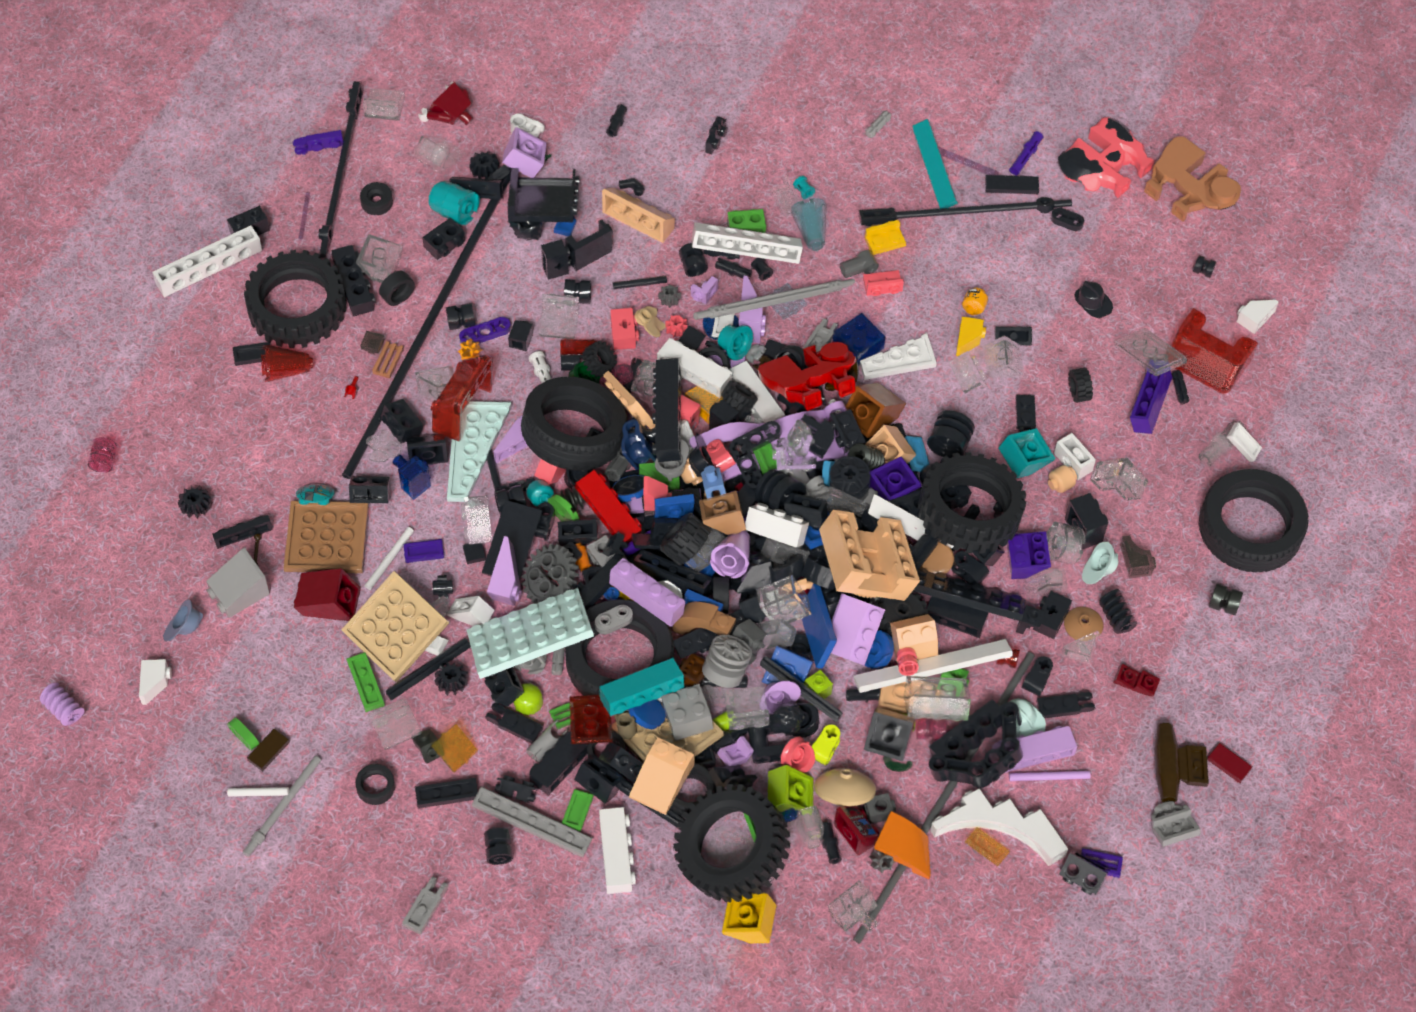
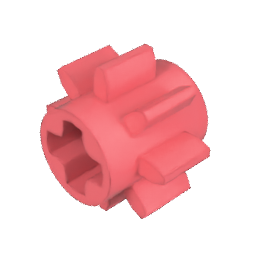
[665,315,688,338]

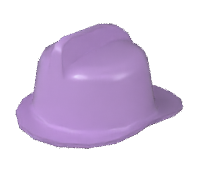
[759,681,801,715]

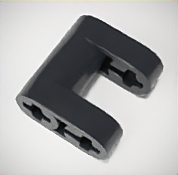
[747,719,785,764]

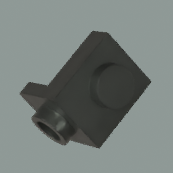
[412,728,444,763]

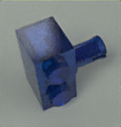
[392,455,431,500]

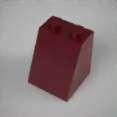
[293,568,361,621]

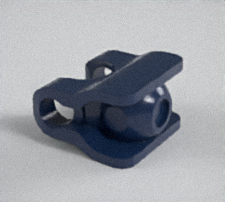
[621,419,657,470]

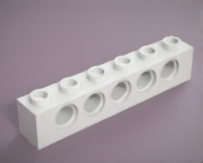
[691,222,803,264]
[152,226,262,297]

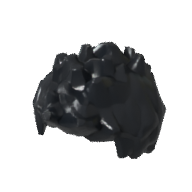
[509,222,543,241]

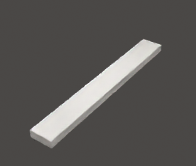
[854,639,1012,693]

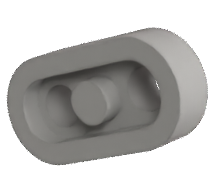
[595,605,633,634]

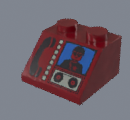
[834,806,880,856]

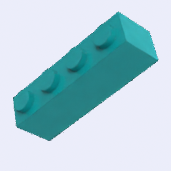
[599,658,684,716]

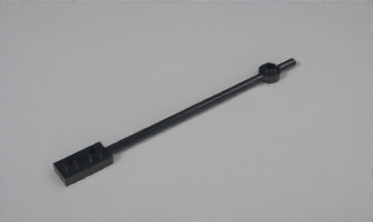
[318,81,363,258]
[859,197,1072,226]

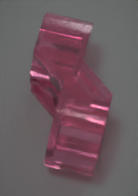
[599,363,634,393]

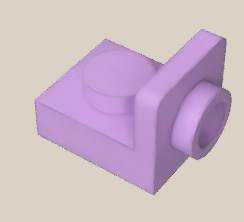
[691,276,718,304]

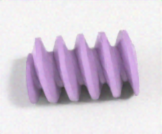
[40,682,85,726]

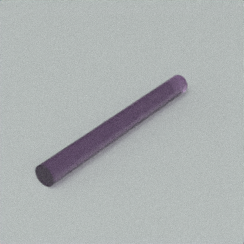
[939,147,999,175]

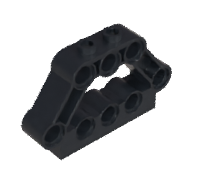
[929,699,1023,788]

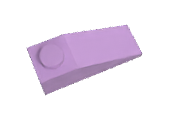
[493,415,528,463]

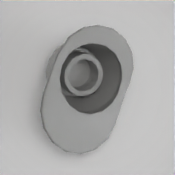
[655,440,689,481]

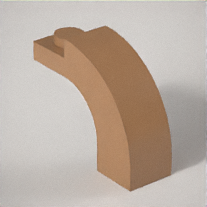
[672,602,736,636]

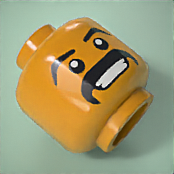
[962,288,988,315]

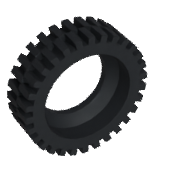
[673,784,790,902]

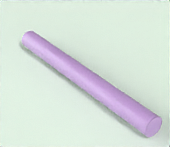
[1009,771,1091,781]

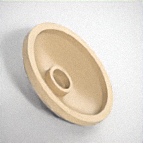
[814,768,876,806]

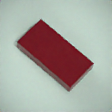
[1207,743,1253,783]

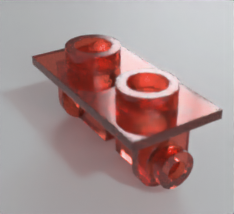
[560,338,598,356]

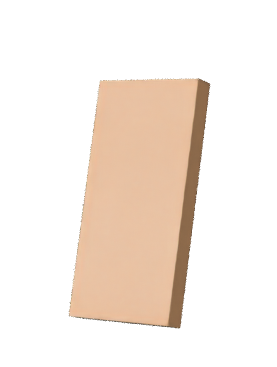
[603,371,655,429]

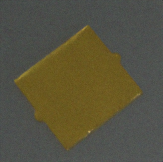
[431,724,478,773]

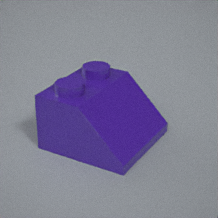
[870,456,922,501]

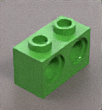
[727,209,766,233]

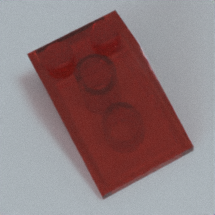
[569,695,613,744]

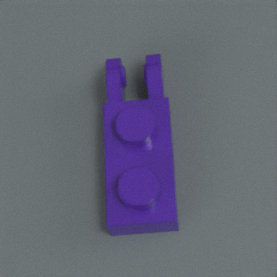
[293,130,343,155]

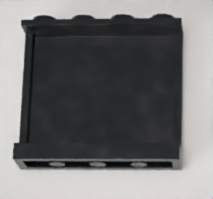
[507,168,579,222]

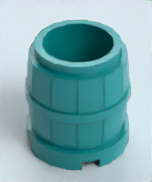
[428,181,479,226]

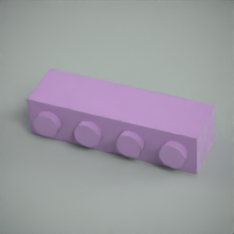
[609,558,685,627]
[992,726,1077,772]

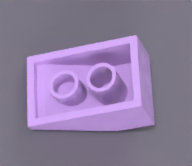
[739,276,766,343]
[487,536,522,606]

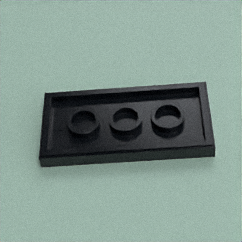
[482,500,543,581]

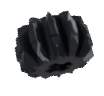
[469,151,499,179]
[178,485,211,519]
[434,661,468,696]

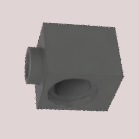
[863,793,896,824]

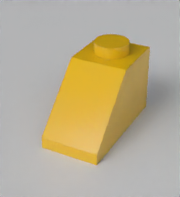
[956,317,986,357]

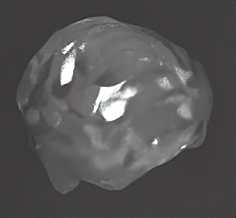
[785,419,815,458]

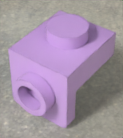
[717,736,754,766]

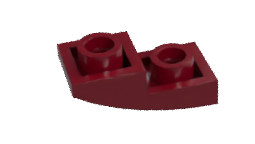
[1113,664,1160,697]

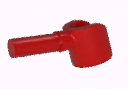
[344,376,359,399]

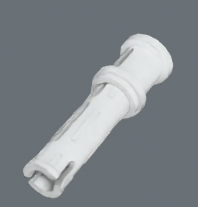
[528,351,551,383]

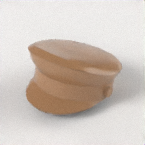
[921,542,954,574]

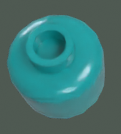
[526,480,554,507]

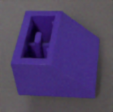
[1007,531,1051,579]

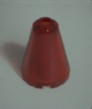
[261,345,313,382]

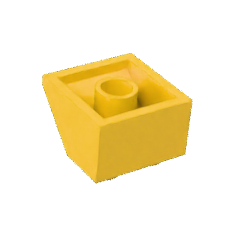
[722,893,777,943]

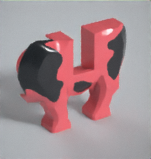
[1058,117,1154,198]

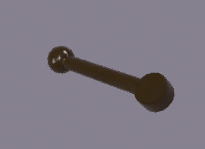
[253,533,262,567]

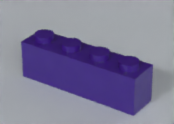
[1130,361,1172,434]

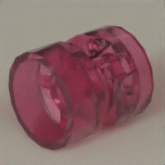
[87,437,118,473]
[916,713,947,740]

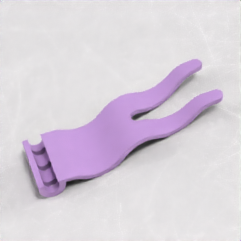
[689,401,849,481]

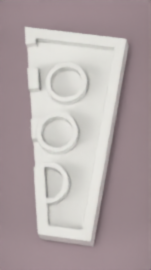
[860,333,937,380]

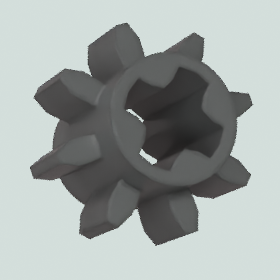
[658,284,681,308]
[869,849,895,873]

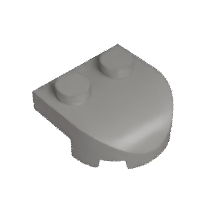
[1152,801,1200,847]

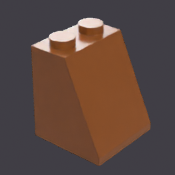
[845,383,906,438]

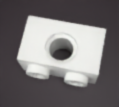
[1054,433,1096,480]

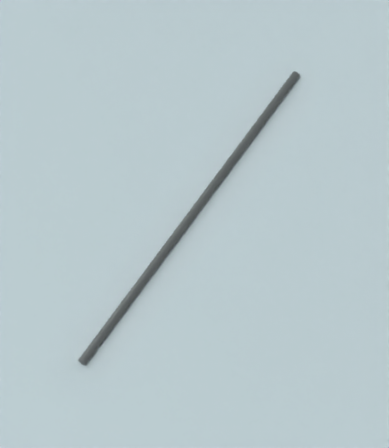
[853,652,1035,944]

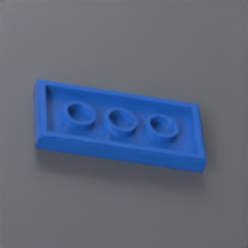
[799,584,837,669]

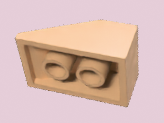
[890,614,938,665]
[629,738,694,815]

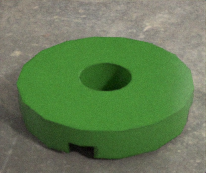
[548,494,580,521]

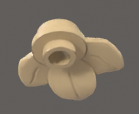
[634,306,666,337]

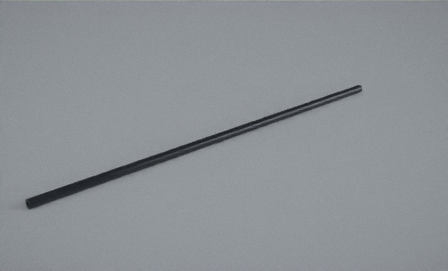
[342,167,511,479]

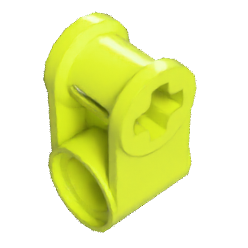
[812,725,840,766]

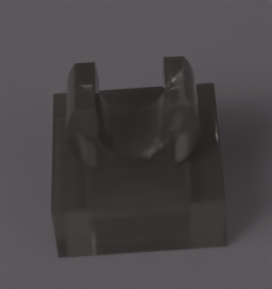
[360,331,385,355]

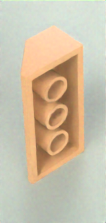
[602,188,675,243]

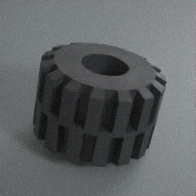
[877,592,928,640]

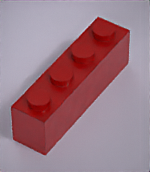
[575,470,642,544]

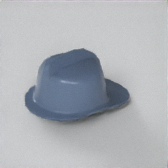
[163,599,203,641]

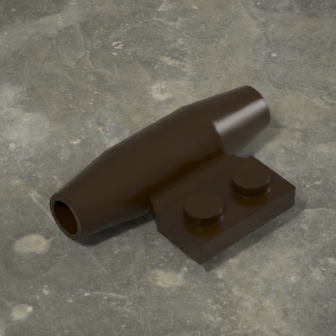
[1154,723,1209,803]

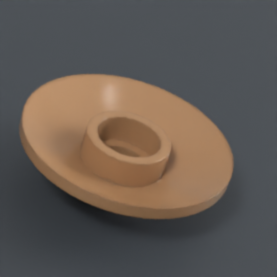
[1064,607,1103,642]

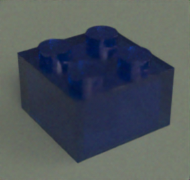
[833,313,886,366]

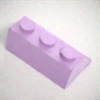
[831,594,885,665]

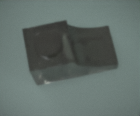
[1120,535,1156,579]

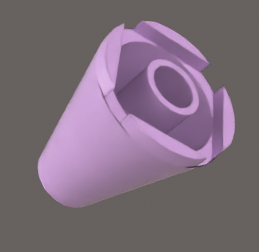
[710,530,750,578]

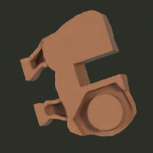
[1144,137,1241,222]

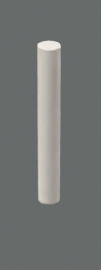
[227,787,289,796]

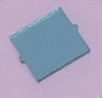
[769,283,807,320]

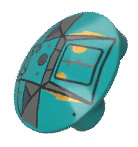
[296,484,335,505]

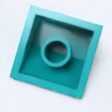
[998,428,1056,478]

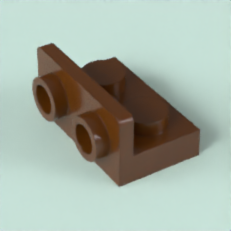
[679,654,705,687]

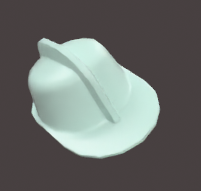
[1082,542,1118,584]
[1008,698,1046,737]

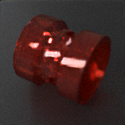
[996,648,1020,669]

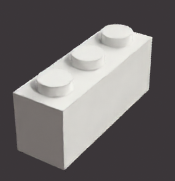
[745,503,809,547]

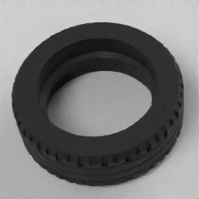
[521,377,627,471]
[1199,469,1309,573]
[565,599,674,706]

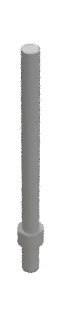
[242,756,321,857]

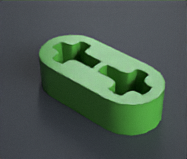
[227,717,259,751]

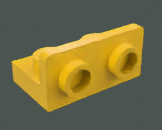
[865,220,906,255]

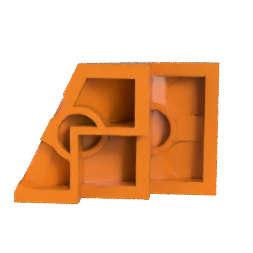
[874,811,931,879]

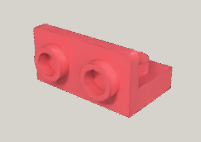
[863,270,904,296]

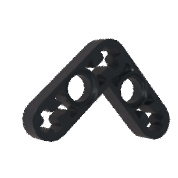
[729,421,782,490]

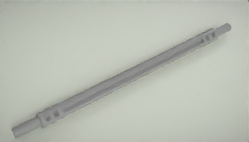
[693,279,855,320]

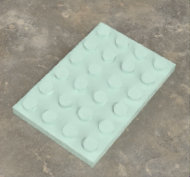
[467,588,594,679]

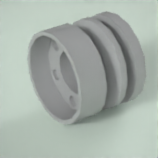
[702,635,752,688]

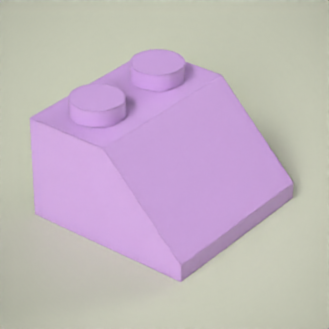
[502,127,546,178]

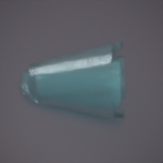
[791,198,826,251]

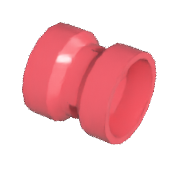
[896,647,919,676]

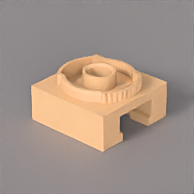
[819,510,920,601]

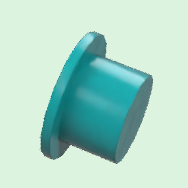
[718,325,753,361]

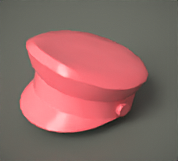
[781,736,815,773]

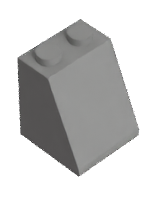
[206,548,269,618]

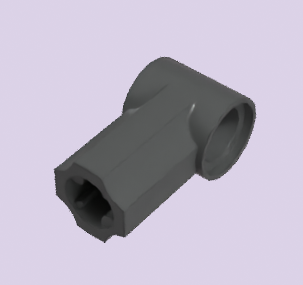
[840,250,879,278]
[604,447,631,482]

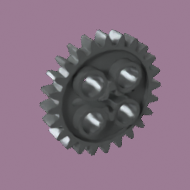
[521,544,579,604]

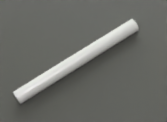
[364,527,414,590]

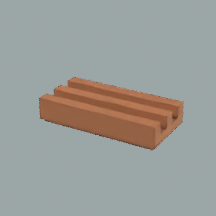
[372,341,404,379]

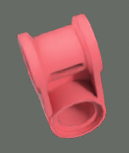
[706,439,736,473]

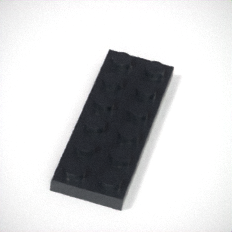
[913,568,1025,622]

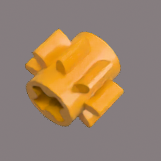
[458,339,482,363]

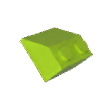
[768,765,813,816]

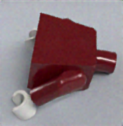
[418,81,473,125]

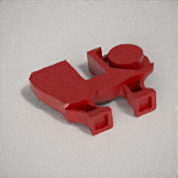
[758,342,856,411]

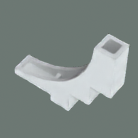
[930,789,1068,866]

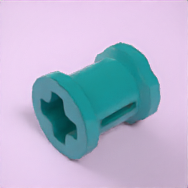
[793,176,815,199]

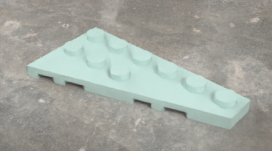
[447,401,512,502]

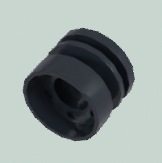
[927,410,975,458]
[830,456,870,506]
[755,469,807,511]

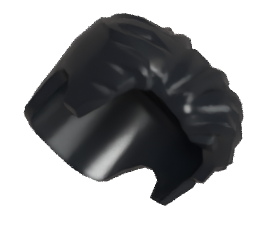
[767,702,805,736]

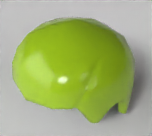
[513,683,543,715]

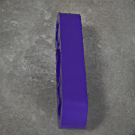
[459,317,511,344]

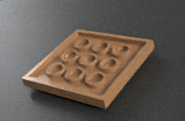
[284,501,369,573]

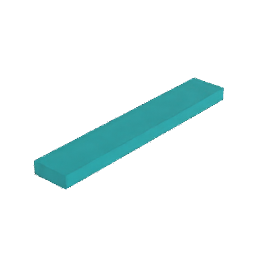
[912,119,958,209]

